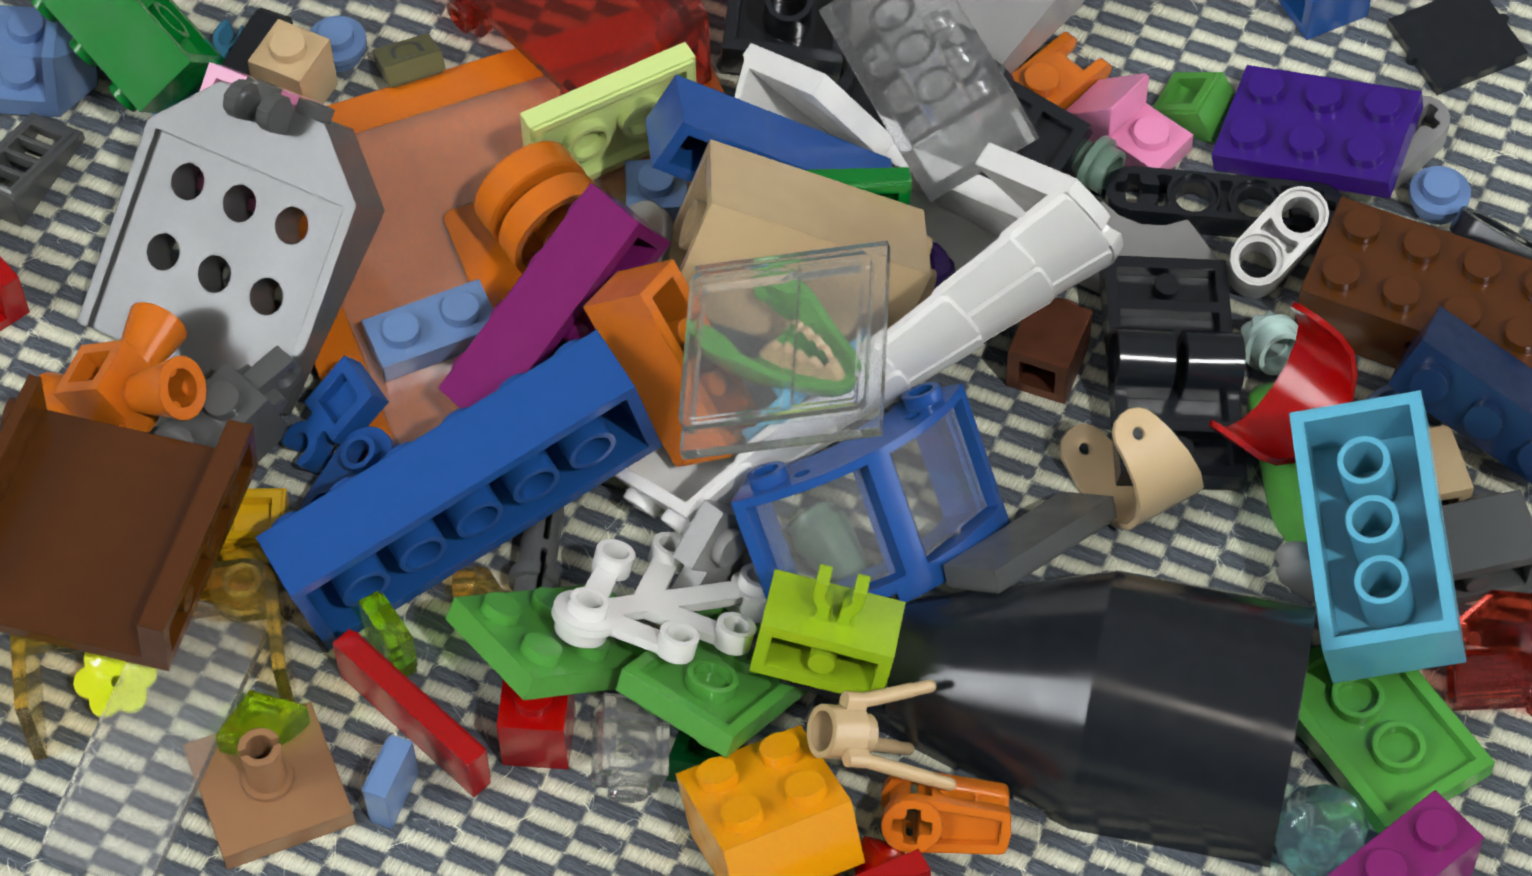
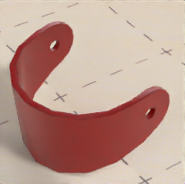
[1208,301,1358,466]

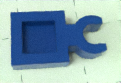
[282,355,389,474]

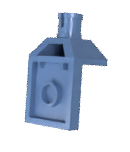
[0,5,100,117]

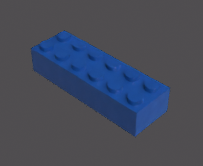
[256,330,662,650]

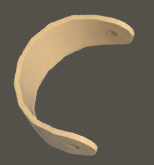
[1059,407,1204,530]

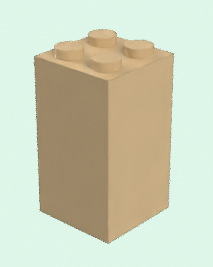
[666,139,937,345]

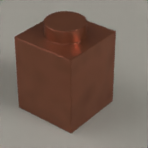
[1006,298,1093,404]

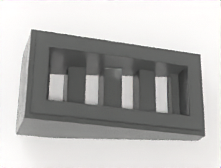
[0,112,85,227]

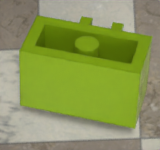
[749,564,906,694]

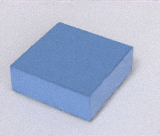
[362,734,419,829]

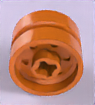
[474,141,597,274]

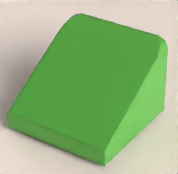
[1153,72,1235,143]

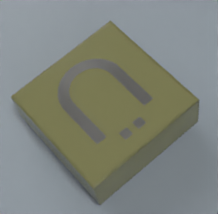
[372,33,446,88]

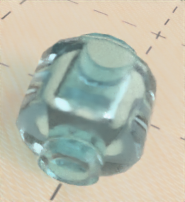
[1275,784,1369,876]

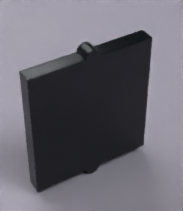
[1387,0,1528,96]

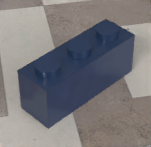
[1388,306,1532,484]

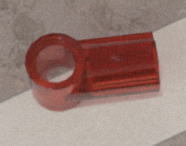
[1446,636,1532,716]

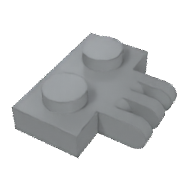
[671,499,786,589]

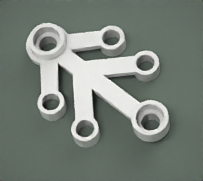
[551,532,766,664]

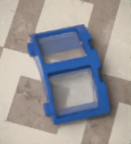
[731,382,1010,603]

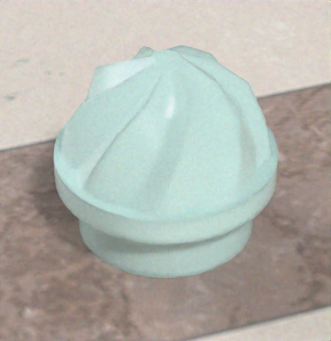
[1241,310,1298,375]

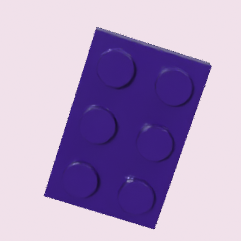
[1211,65,1423,199]

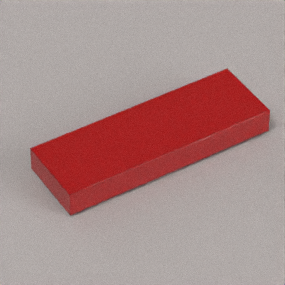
[332,628,491,797]

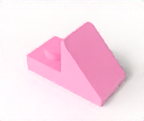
[1066,73,1194,169]

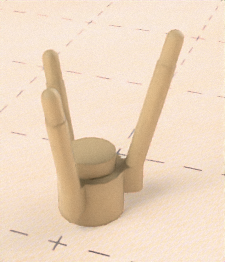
[807,680,956,791]

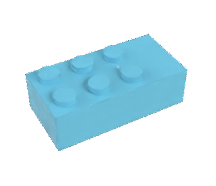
[1289,390,1467,683]

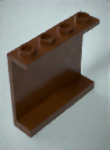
[0,374,258,671]

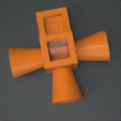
[39,302,207,433]

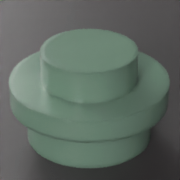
[1072,135,1126,195]

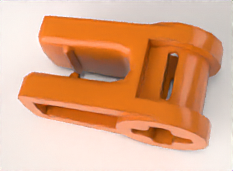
[881,772,1011,855]

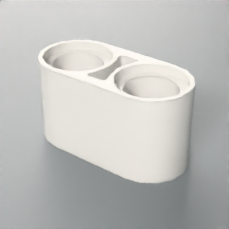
[1227,186,1329,299]

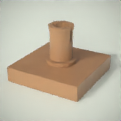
[184,702,356,870]

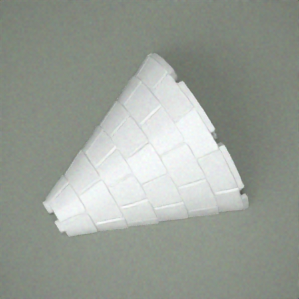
[615,43,1124,536]

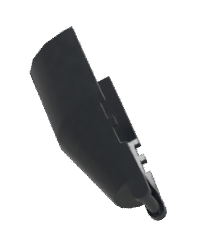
[834,570,1316,868]

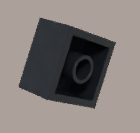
[721,0,850,84]

